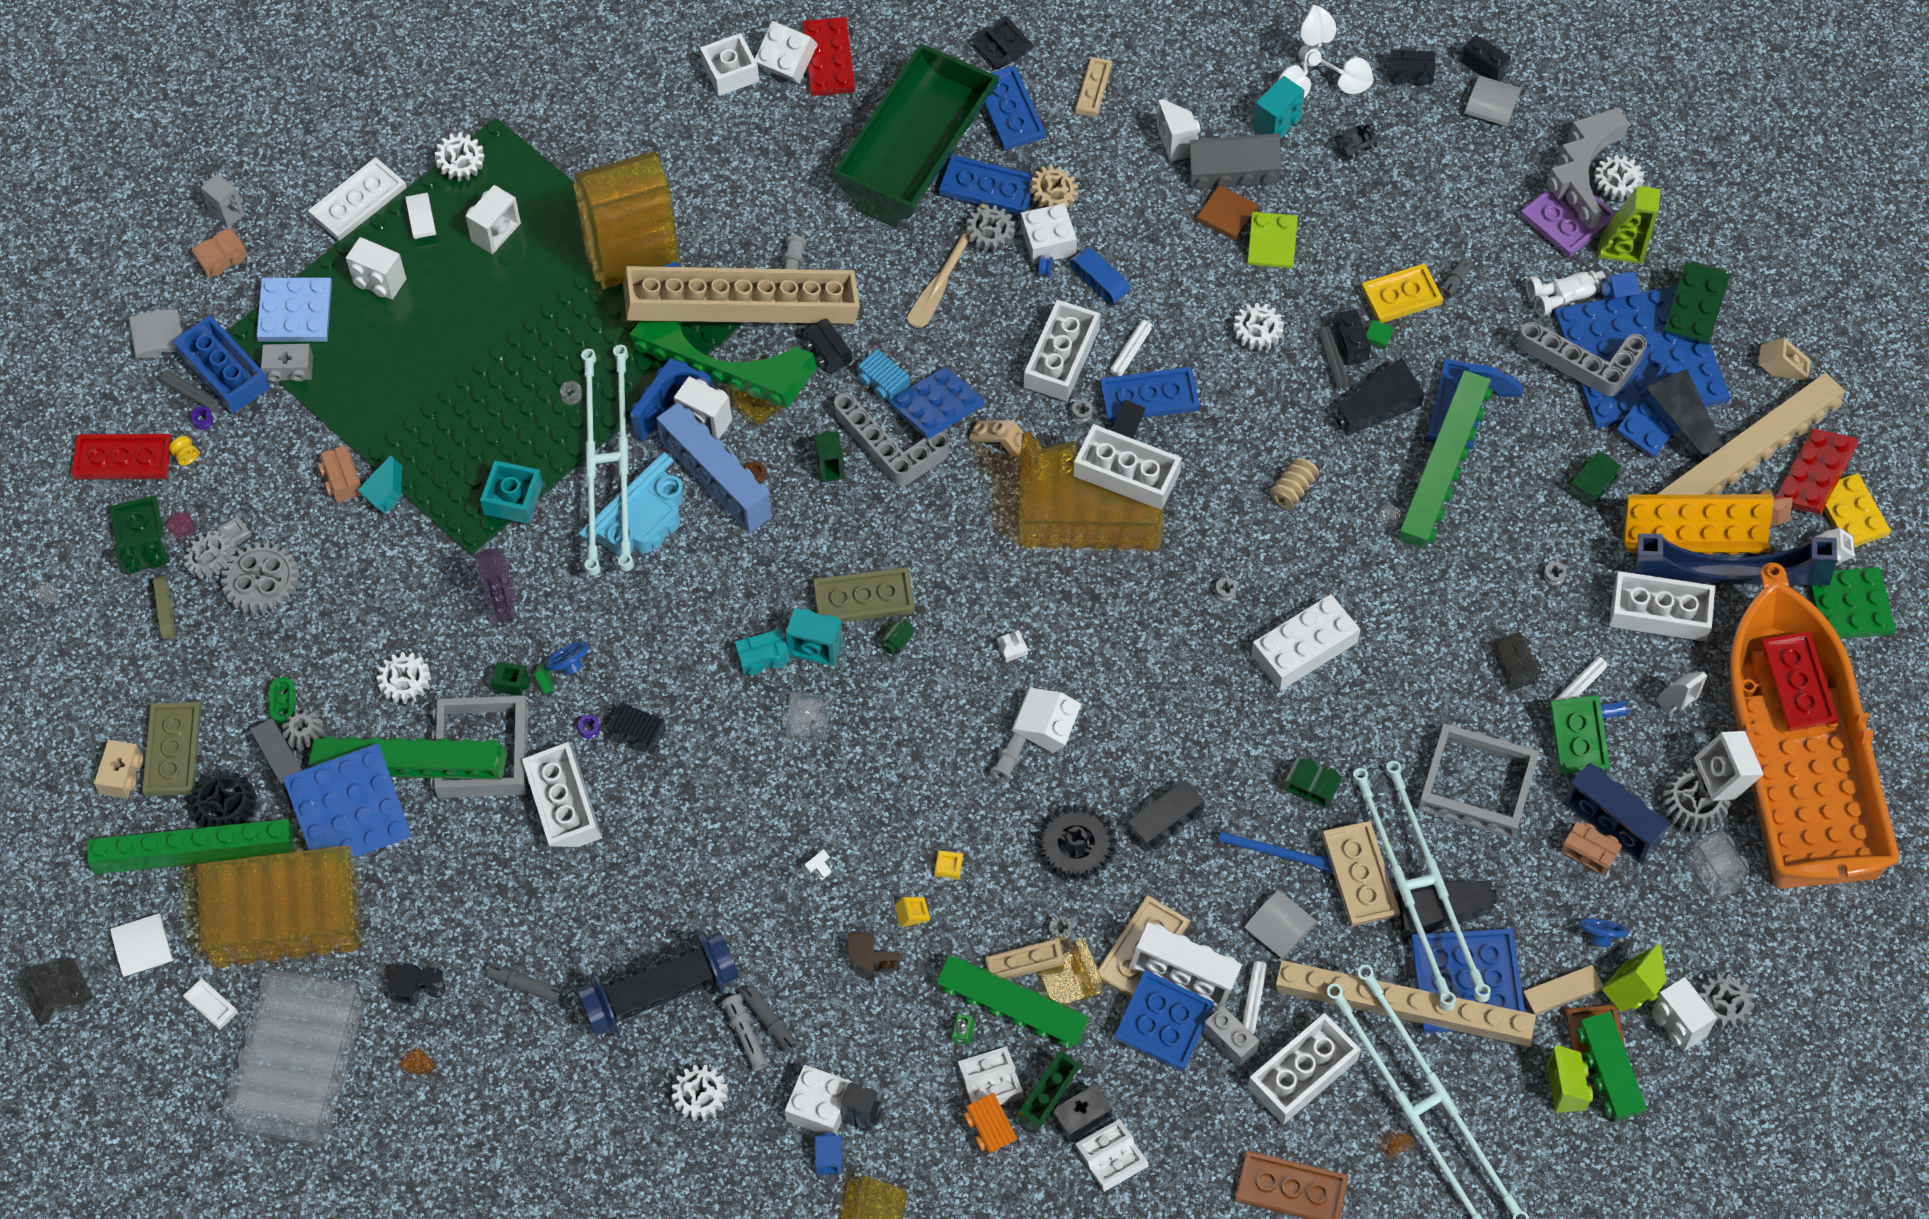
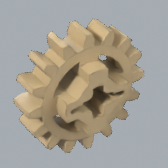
[1029,165,1078,208]

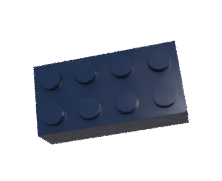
[1564,762,1669,865]

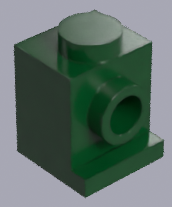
[491,661,531,696]

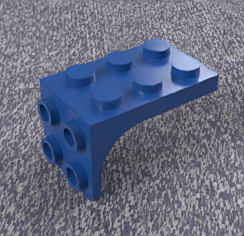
[630,358,712,442]

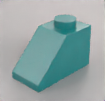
[358,455,402,514]

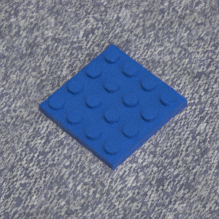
[283,743,412,871]
[1411,928,1525,1033]

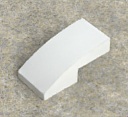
[405,193,436,239]

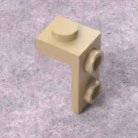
[969,420,1027,456]

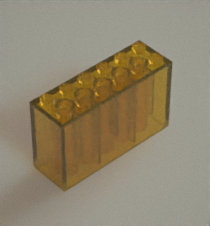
[573,151,681,289]
[1019,448,1163,551]
[197,845,363,968]

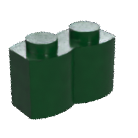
[1283,757,1342,808]

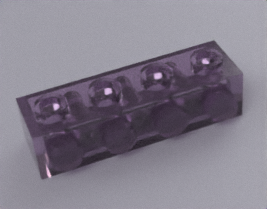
[474,547,518,625]

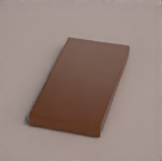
[1235,1150,1349,1219]

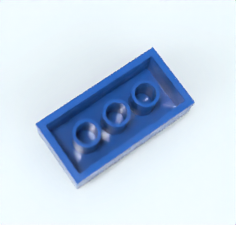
[173,315,270,414]

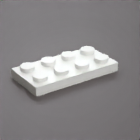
[308,157,407,241]

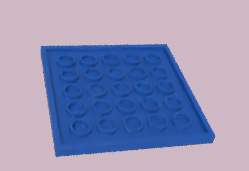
[1554,285,1731,429]

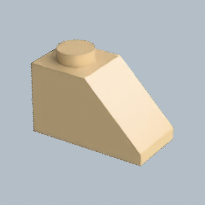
[1758,338,1811,381]

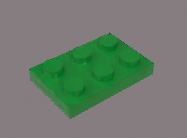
[1549,695,1610,775]

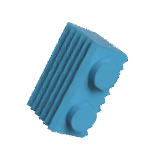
[857,349,910,401]

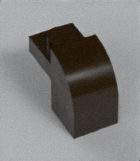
[848,933,900,980]

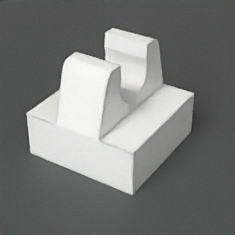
[997,630,1028,662]
[801,849,831,881]

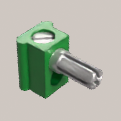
[950,1013,975,1045]

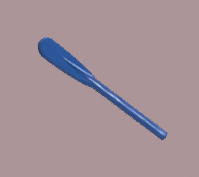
[1218,832,1390,879]

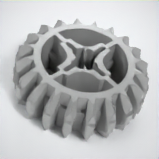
[1662,767,1730,833]

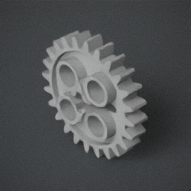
[221,542,300,615]

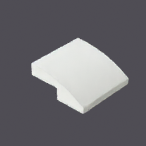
[110,913,174,977]
[958,1046,1024,1105]
[1075,1119,1149,1192]

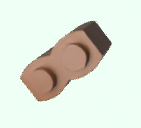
[192,228,248,278]

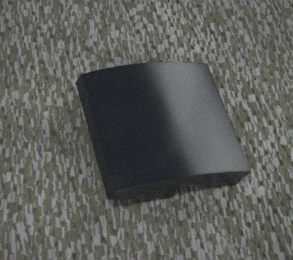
[970,16,1034,69]

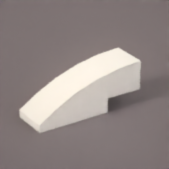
[1656,672,1707,715]

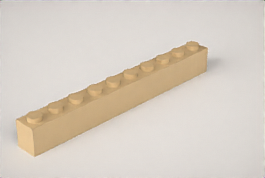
[1656,372,1845,495]
[1276,960,1536,1047]

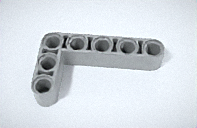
[1518,322,1647,396]
[834,393,950,486]

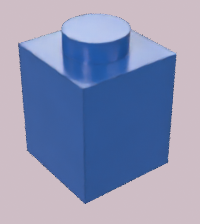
[1601,271,1640,301]
[815,1133,843,1175]

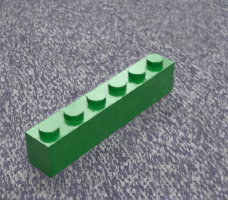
[937,955,1092,1048]

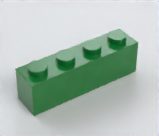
[1576,1011,1647,1123]

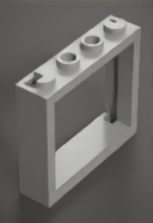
[430,696,529,798]
[1418,724,1540,839]

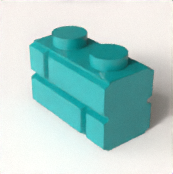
[734,629,790,675]

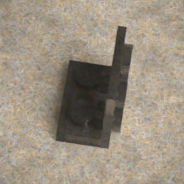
[18,958,93,1026]

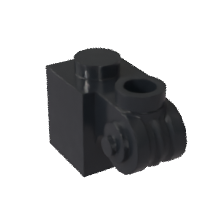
[388,963,446,1006]

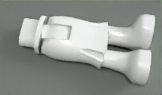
[1526,270,1606,316]

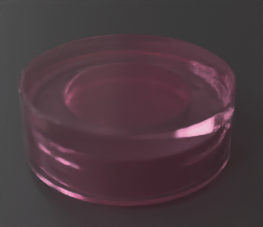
[168,513,194,537]

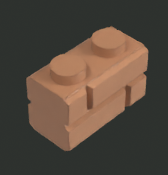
[318,445,362,503]
[1561,821,1622,877]

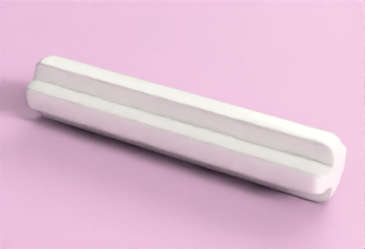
[1110,320,1152,376]
[1555,657,1607,700]
[1242,961,1267,1034]

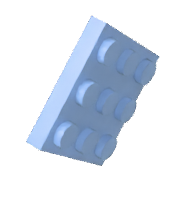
[257,278,332,342]

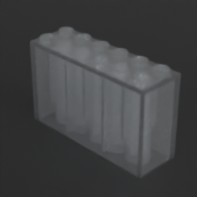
[224,969,366,1146]

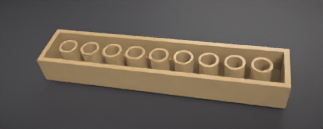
[623,266,860,324]

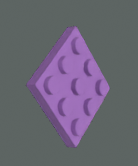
[1520,189,1616,258]

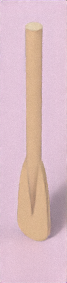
[907,204,985,328]

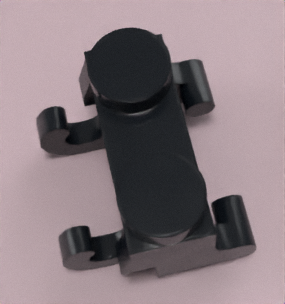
[1335,123,1378,161]

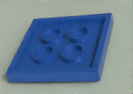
[889,366,985,440]
[1113,970,1215,1072]

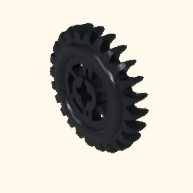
[1035,804,1117,881]

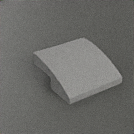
[1465,75,1522,126]
[129,309,182,358]
[1244,890,1317,960]

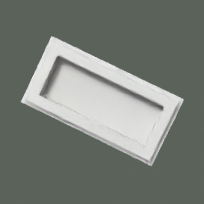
[183,978,238,1030]

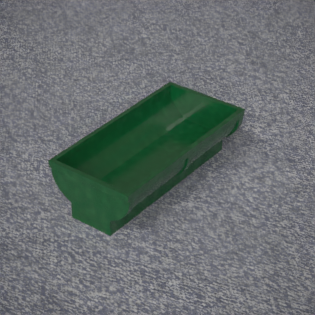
[833,43,999,228]

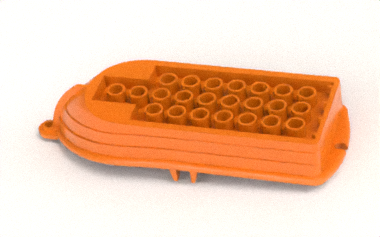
[1730,563,1899,889]

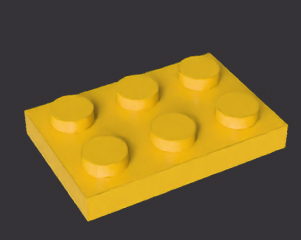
[1361,263,1443,323]
[1824,473,1891,547]

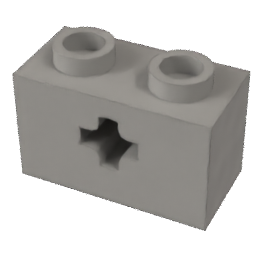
[201,173,244,228]
[261,344,313,382]
[1203,1006,1259,1068]

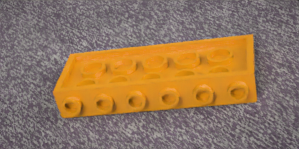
[1623,494,1773,554]

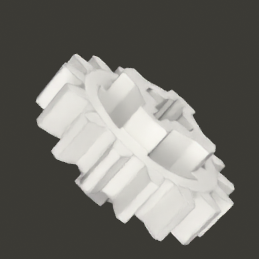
[435,133,484,181]
[1594,155,1644,201]
[1233,303,1284,351]
[377,652,431,704]
[672,1065,728,1122]

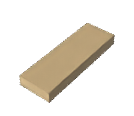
[1076,57,1112,118]
[985,938,1065,979]
[1522,965,1604,1016]

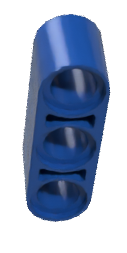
[1069,247,1131,305]

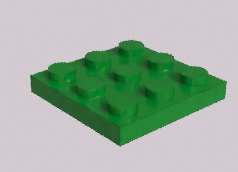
[1809,567,1896,639]

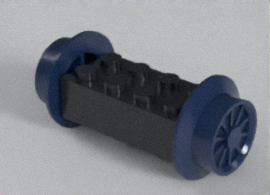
[576,929,739,1039]

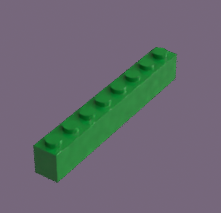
[1399,370,1493,550]
[308,736,507,780]
[88,819,294,874]

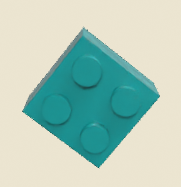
[1252,76,1305,138]
[480,461,543,524]
[786,608,843,667]

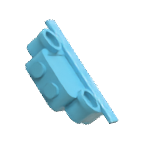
[578,452,683,556]

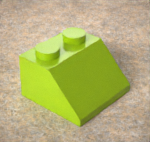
[1248,212,1298,268]
[1602,944,1667,1013]
[1547,1046,1593,1113]

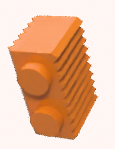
[963,1092,1017,1154]

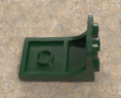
[1664,261,1731,345]
[109,495,171,574]

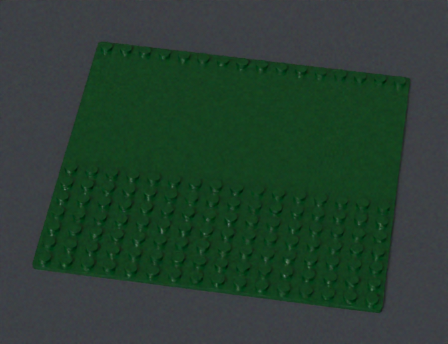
[226,118,741,555]

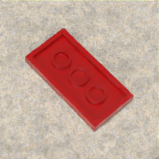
[803,17,855,96]
[1775,428,1858,515]
[72,434,173,479]
[1761,631,1838,732]

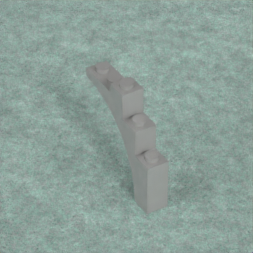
[1546,108,1630,229]

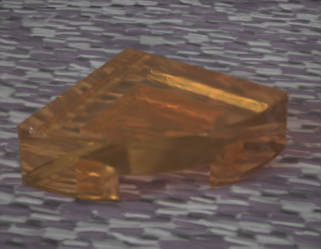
[399,1047,437,1075]

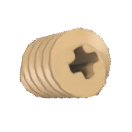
[1270,458,1319,511]

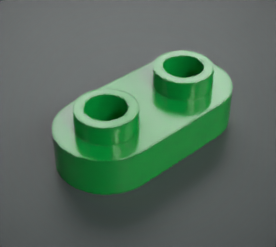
[269,677,296,725]

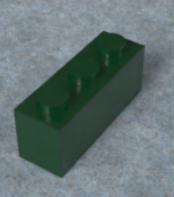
[1013,1050,1081,1134]

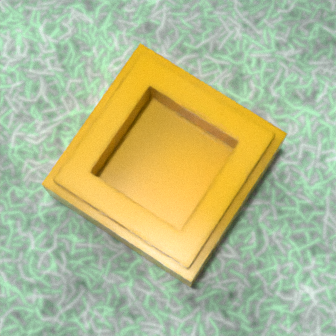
[935,850,963,880]

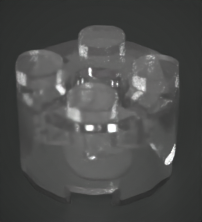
[782,691,831,745]

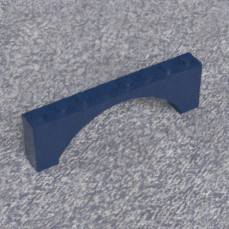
[1634,534,1837,586]

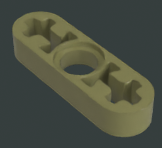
[153,575,176,640]

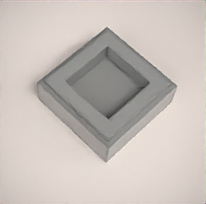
[217,516,251,547]

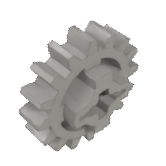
[966,205,1015,252]
[184,531,235,579]
[1699,974,1755,1030]

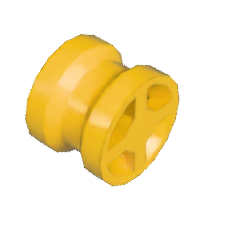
[169,436,199,465]

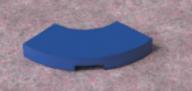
[1469,364,1523,397]

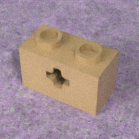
[94,740,143,799]

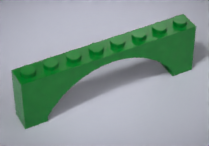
[630,321,817,409]

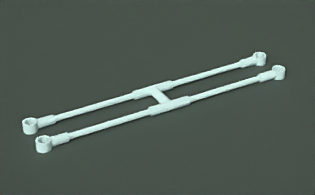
[581,345,634,575]
[1353,761,1491,1010]
[1327,965,1529,1219]

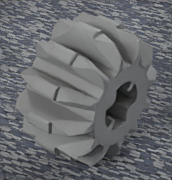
[282,709,324,752]

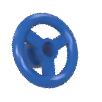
[545,641,589,675]
[1578,918,1629,947]

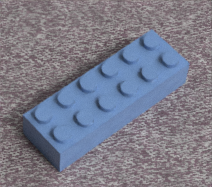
[656,402,771,534]

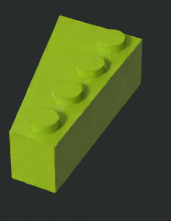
[1597,186,1661,264]

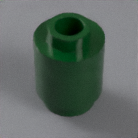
[880,618,914,655]

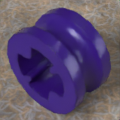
[191,406,214,430]
[578,715,600,739]

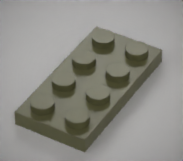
[813,567,915,623]
[142,702,202,796]

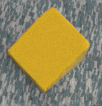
[895,897,930,927]

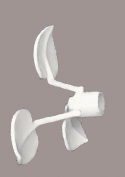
[1278,5,1374,98]

